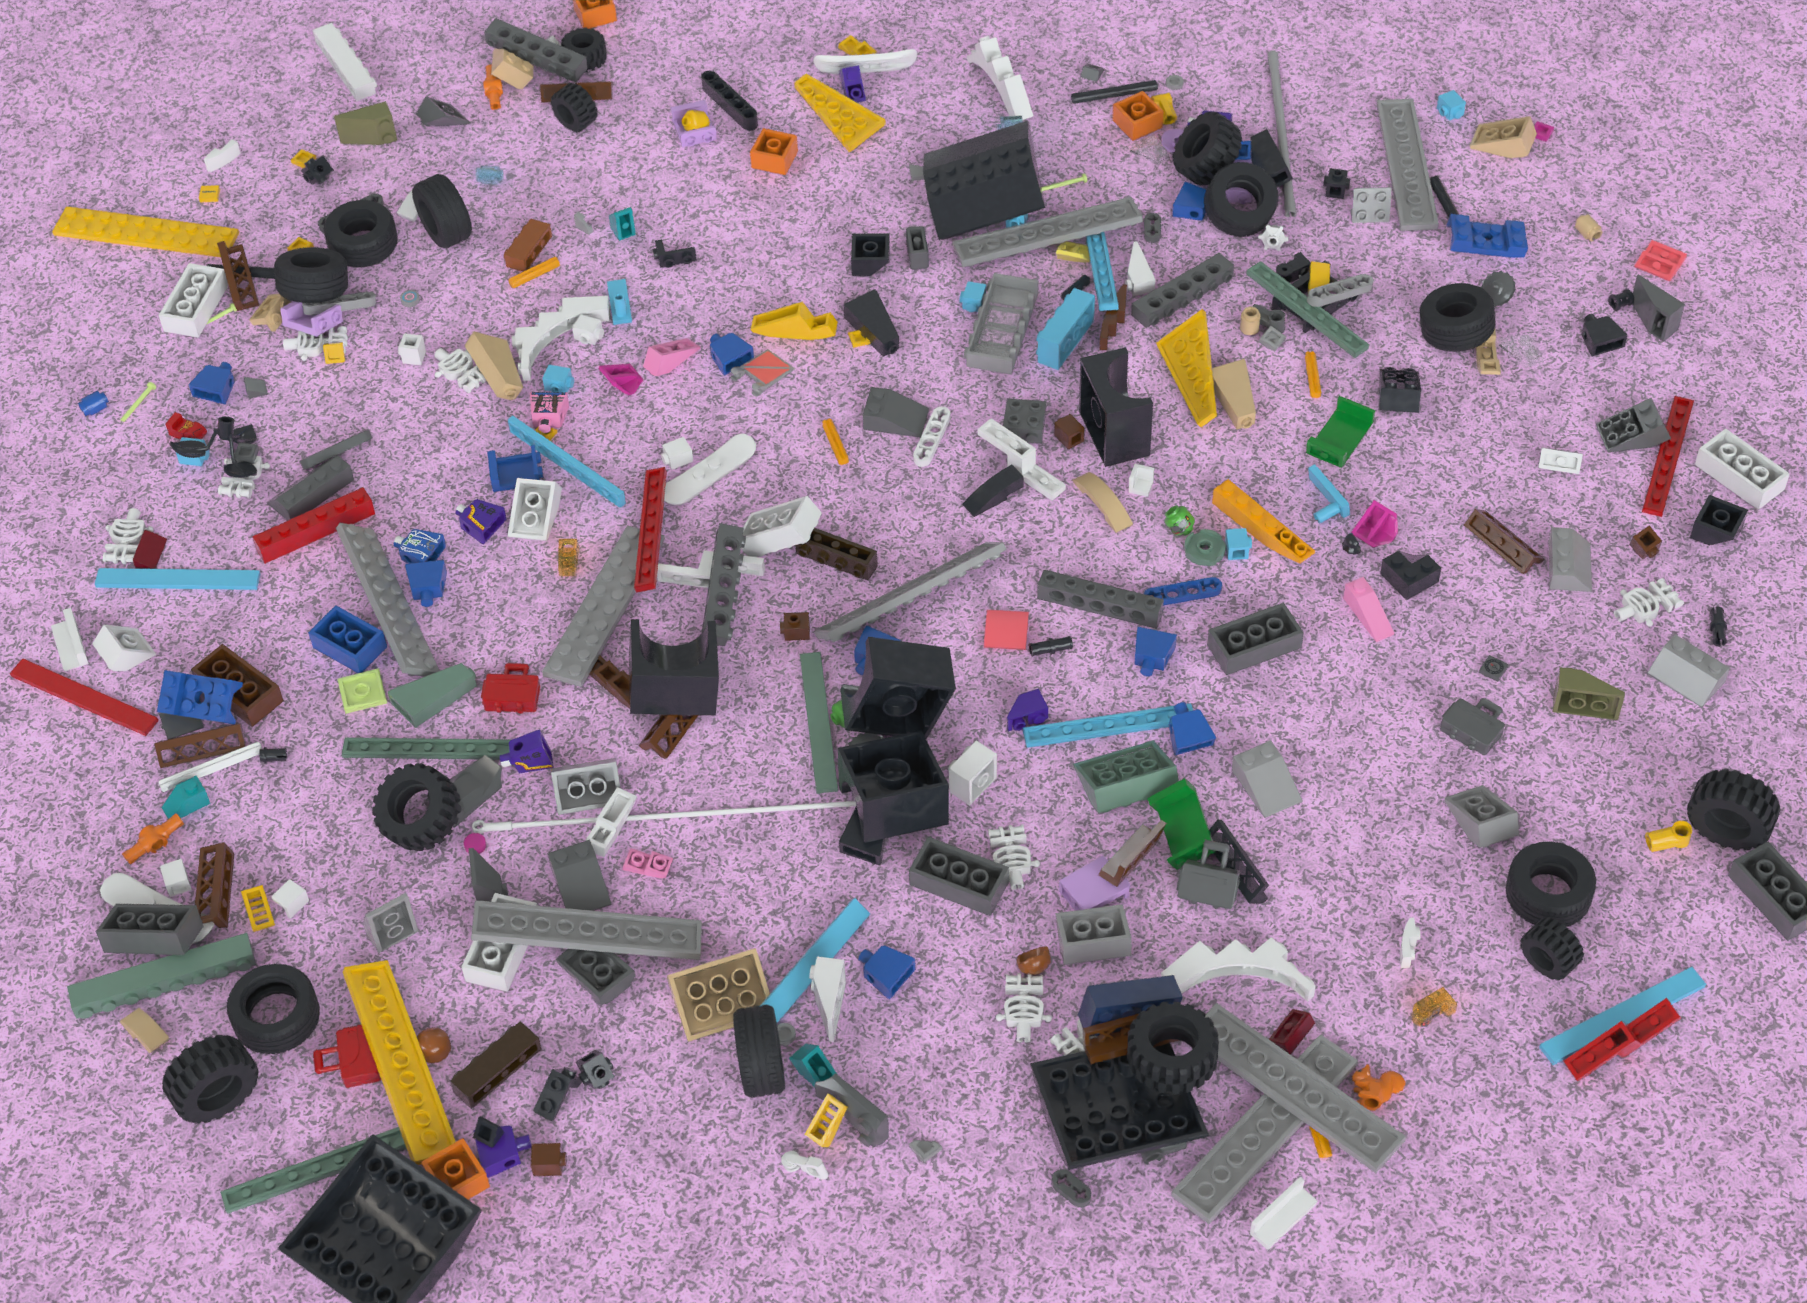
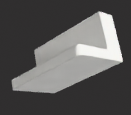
[1538,447,1583,474]

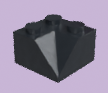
[851,233,890,276]
[1690,495,1748,546]
[1380,551,1441,600]

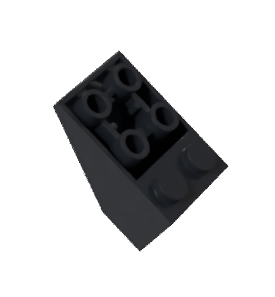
[1378,367,1421,413]

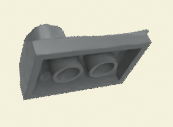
[424,755,502,828]
[556,949,636,1005]
[815,1073,889,1147]

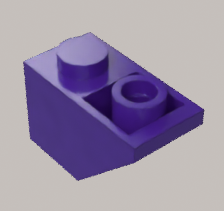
[839,65,866,103]
[1007,688,1048,732]

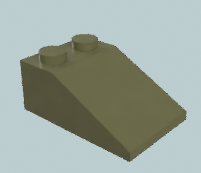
[334,101,397,145]
[1553,667,1625,720]

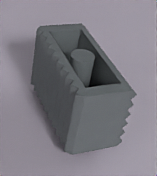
[906,226,929,270]

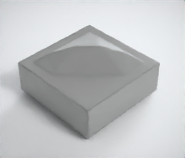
[1259,326,1286,352]

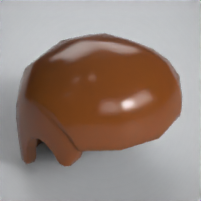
[1016,946,1051,975]
[417,1027,451,1063]

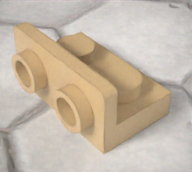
[249,294,291,332]

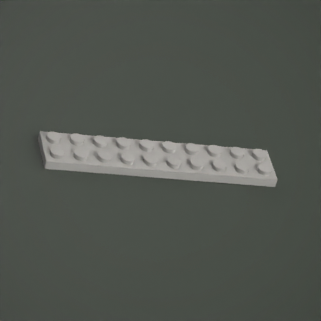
[1376,98,1439,231]
[952,197,1143,267]
[336,523,440,677]
[542,526,665,687]
[814,542,1007,642]
[471,900,702,960]
[1205,1003,1406,1173]
[1171,1034,1358,1224]

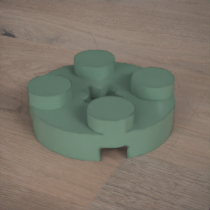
[1184,529,1226,566]

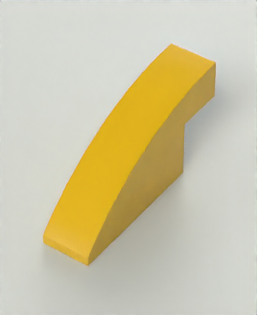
[750,302,838,340]

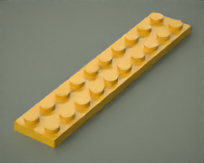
[52,206,239,257]
[342,960,456,1165]

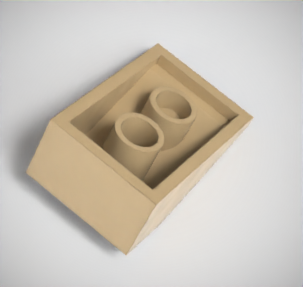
[1470,116,1537,158]

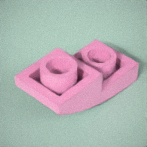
[622,848,673,878]

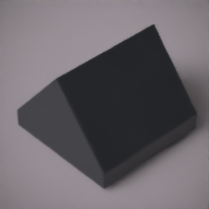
[473,1116,504,1148]

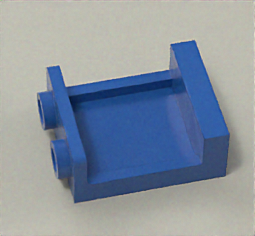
[487,445,544,492]

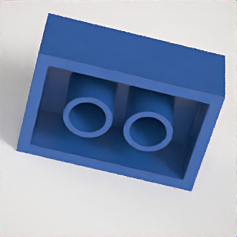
[308,605,387,673]

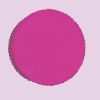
[464,833,486,854]

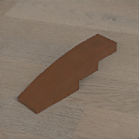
[1099,284,1127,350]
[589,655,630,709]

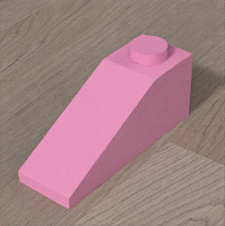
[643,338,701,376]
[1343,577,1394,642]

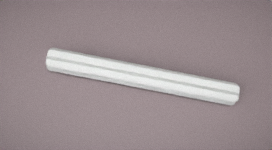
[159,742,262,792]

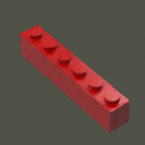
[252,487,375,564]

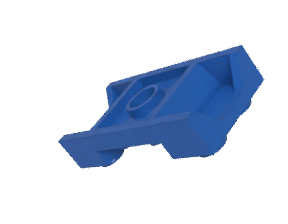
[1447,214,1528,258]
[157,670,243,725]

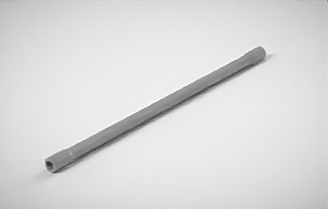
[1268,50,1297,217]

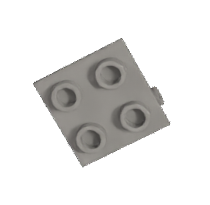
[1351,187,1391,223]

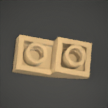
[120,1008,169,1054]

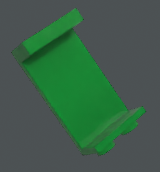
[1306,396,1375,468]
[1147,778,1215,870]

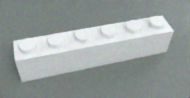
[313,23,377,101]

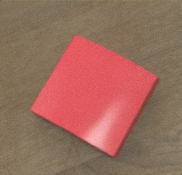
[1635,240,1687,281]
[984,610,1029,650]

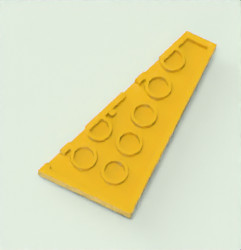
[794,74,886,153]
[1156,309,1217,427]

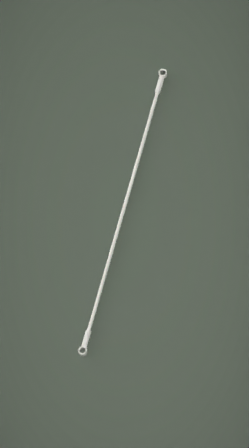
[472,801,856,834]

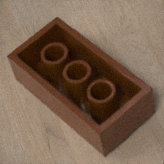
[191,644,284,727]

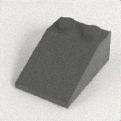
[863,387,929,438]
[547,840,612,911]

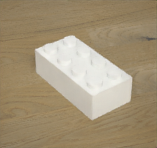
[159,263,228,338]
[1695,429,1790,510]
[741,496,822,557]
[461,893,538,992]

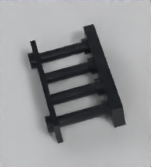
[1271,260,1358,333]

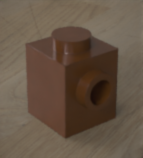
[1054,414,1085,450]
[1629,525,1662,559]
[780,612,810,641]
[530,1143,567,1176]

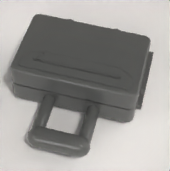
[1440,698,1505,755]
[1176,840,1240,909]

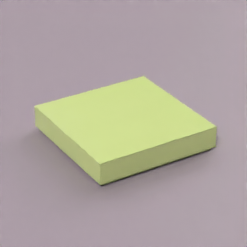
[338,668,387,714]

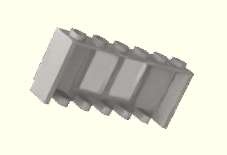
[964,273,1039,375]

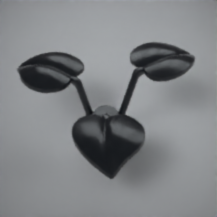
[170,416,257,478]

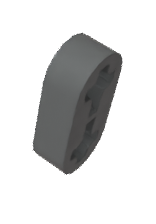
[1144,213,1161,243]
[1052,1169,1092,1208]

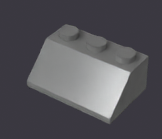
[1548,527,1592,592]
[1647,634,1730,707]
[551,758,621,815]
[1056,904,1131,965]

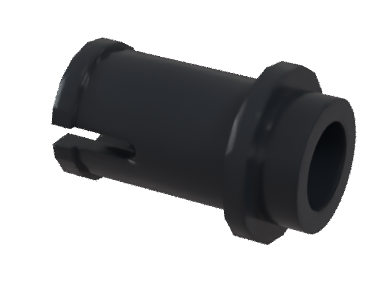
[259,747,287,764]

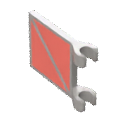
[731,349,795,397]

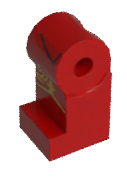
[165,412,207,440]

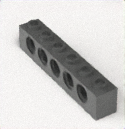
[484,18,587,83]
[1131,253,1234,328]
[701,523,746,646]
[1037,570,1164,629]

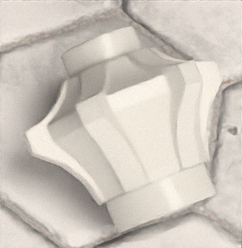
[1258,224,1288,251]

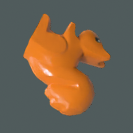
[1352,1064,1406,1111]

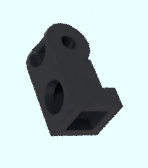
[1276,252,1311,283]

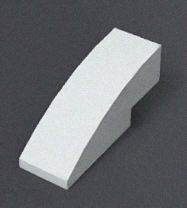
[585,787,637,857]

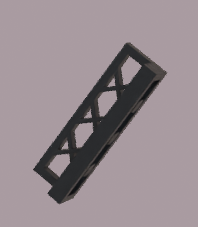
[1209,819,1269,904]

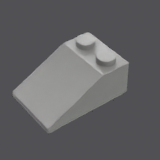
[1232,741,1303,818]
[1444,785,1519,848]
[363,893,419,953]

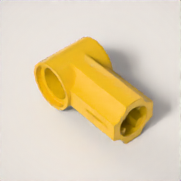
[1151,93,1177,125]
[1645,821,1692,852]

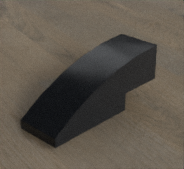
[962,464,1024,517]

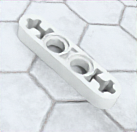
[913,406,951,467]

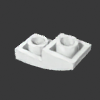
[204,139,241,172]
[397,190,418,222]
[1400,918,1420,968]

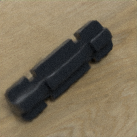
[1061,274,1091,300]

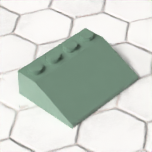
[1073,740,1179,813]

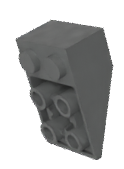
[1633,274,1685,342]
[1596,398,1671,453]

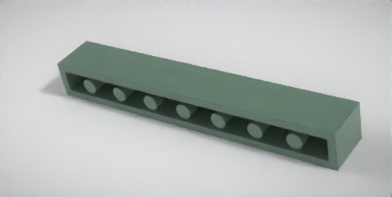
[67,933,256,1019]

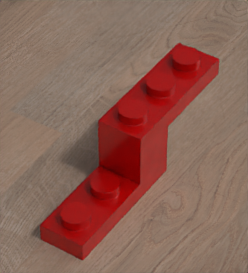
[1564,998,1682,1081]

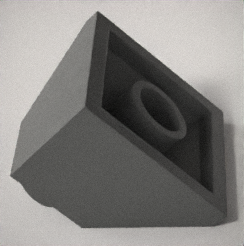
[416,96,470,127]
[468,848,508,902]

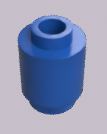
[77,390,109,417]

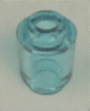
[476,166,504,184]

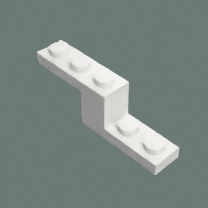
[978,419,1066,501]
[657,550,765,588]

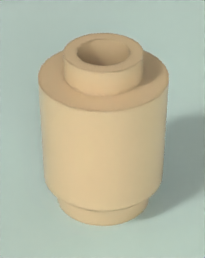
[1575,214,1603,242]
[1240,306,1260,335]

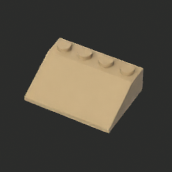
[666,948,770,1042]

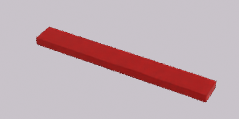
[1642,396,1694,517]
[634,467,667,593]
[10,658,158,736]

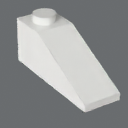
[1125,241,1156,296]

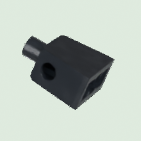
[1581,314,1628,357]

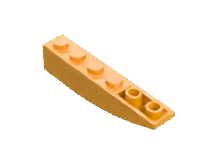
[1212,479,1315,564]

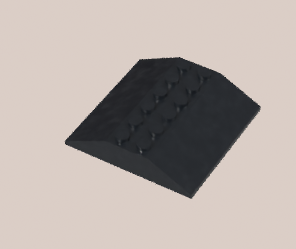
[923,120,1046,240]
[1030,1043,1209,1170]
[277,1134,482,1303]

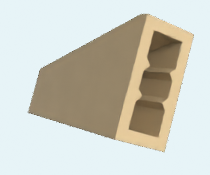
[465,331,523,400]
[1212,359,1256,429]

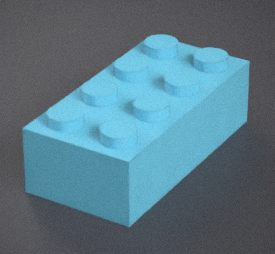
[1036,288,1095,370]

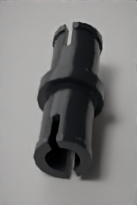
[1710,606,1727,647]
[1029,636,1073,657]

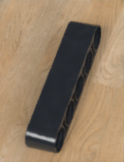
[701,70,758,131]

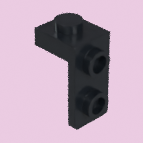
[652,239,697,268]
[533,1067,582,1121]

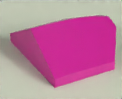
[598,364,644,396]
[1351,500,1398,548]

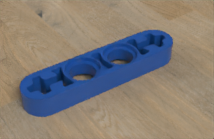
[1143,577,1222,606]

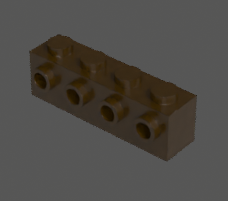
[795,528,878,581]
[450,1021,542,1109]

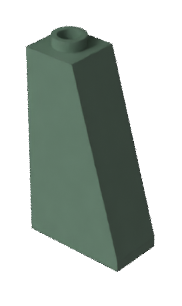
[388,663,477,728]

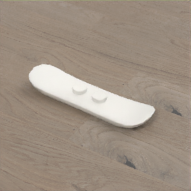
[813,49,918,74]
[664,433,756,505]
[100,873,214,944]

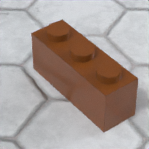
[504,218,552,272]

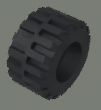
[561,27,607,73]
[550,83,598,133]
[1520,917,1584,981]

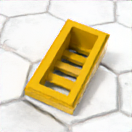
[241,885,275,933]
[805,1094,847,1147]

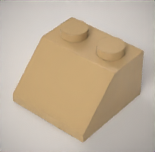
[491,49,534,89]

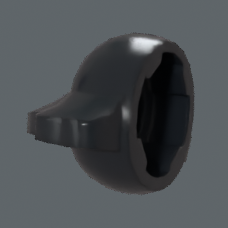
[1342,533,1361,555]

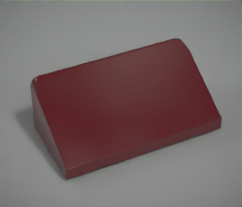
[133,530,167,569]
[1269,1009,1315,1055]

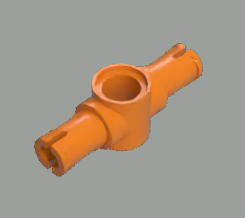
[483,64,503,110]
[122,813,184,865]

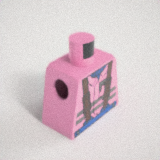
[530,392,569,433]

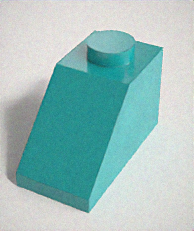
[608,207,636,241]
[162,775,211,819]
[789,1043,838,1087]

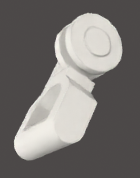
[781,1151,829,1180]

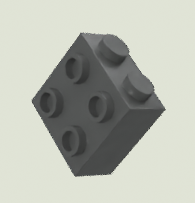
[1003,398,1046,444]

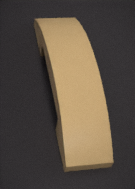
[1476,330,1501,375]
[1072,472,1133,533]

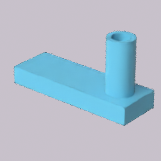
[607,279,632,325]
[1308,464,1350,524]

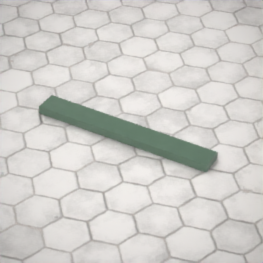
[1246,261,1369,358]
[800,652,838,794]
[342,737,510,760]
[220,1127,407,1214]

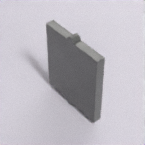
[159,713,204,739]

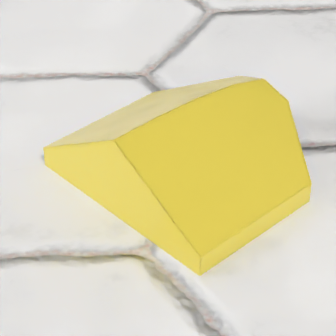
[1056,241,1090,263]

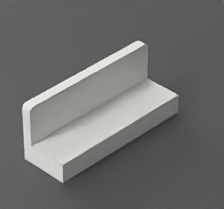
[51,608,89,671]
[1250,1177,1318,1250]

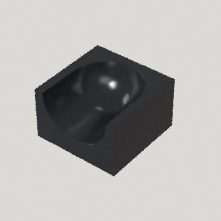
[1079,347,1153,467]
[629,619,719,716]
[840,637,956,739]
[838,730,949,843]

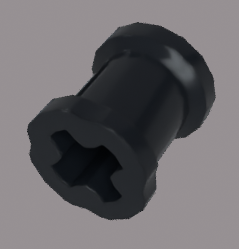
[1608,289,1635,311]

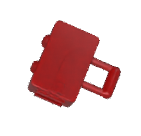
[481,663,540,714]
[313,1024,381,1088]

